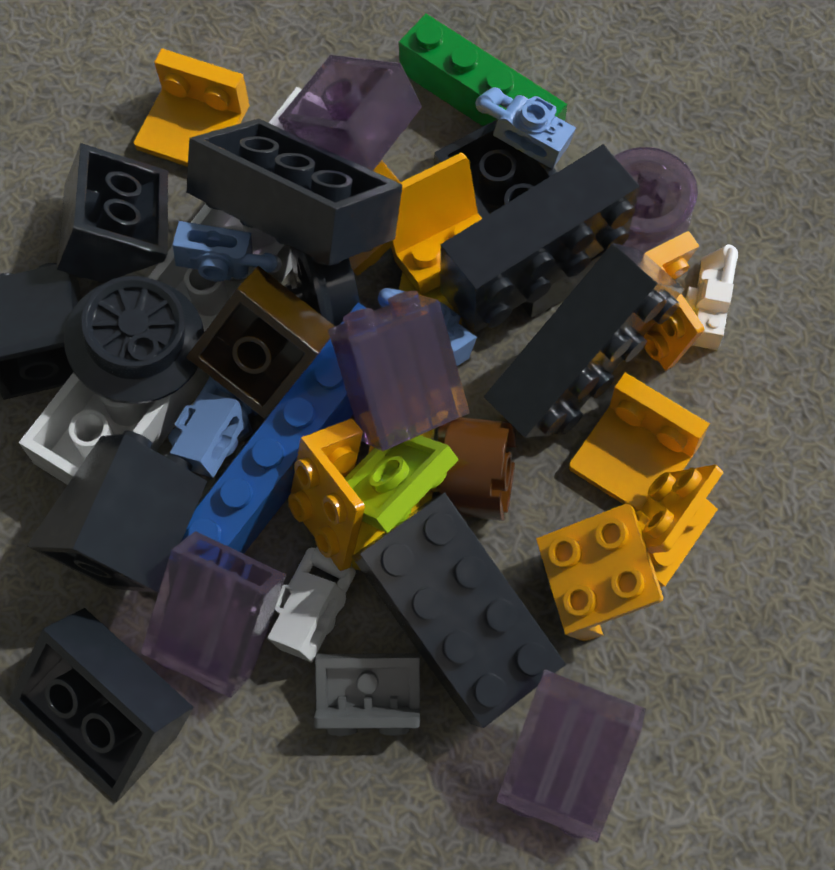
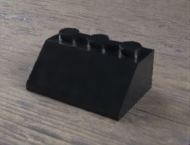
[57,143,168,283]
[9,608,194,802]

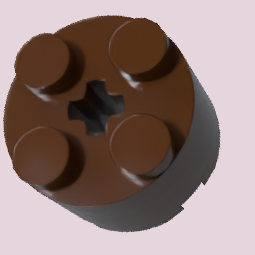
[430,417,516,521]

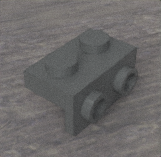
[314,653,420,736]

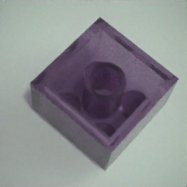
[278,55,422,171]

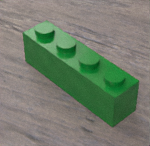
[399,13,567,126]

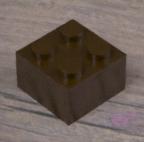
[186,265,337,419]

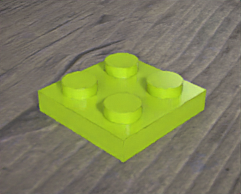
[344,427,459,533]

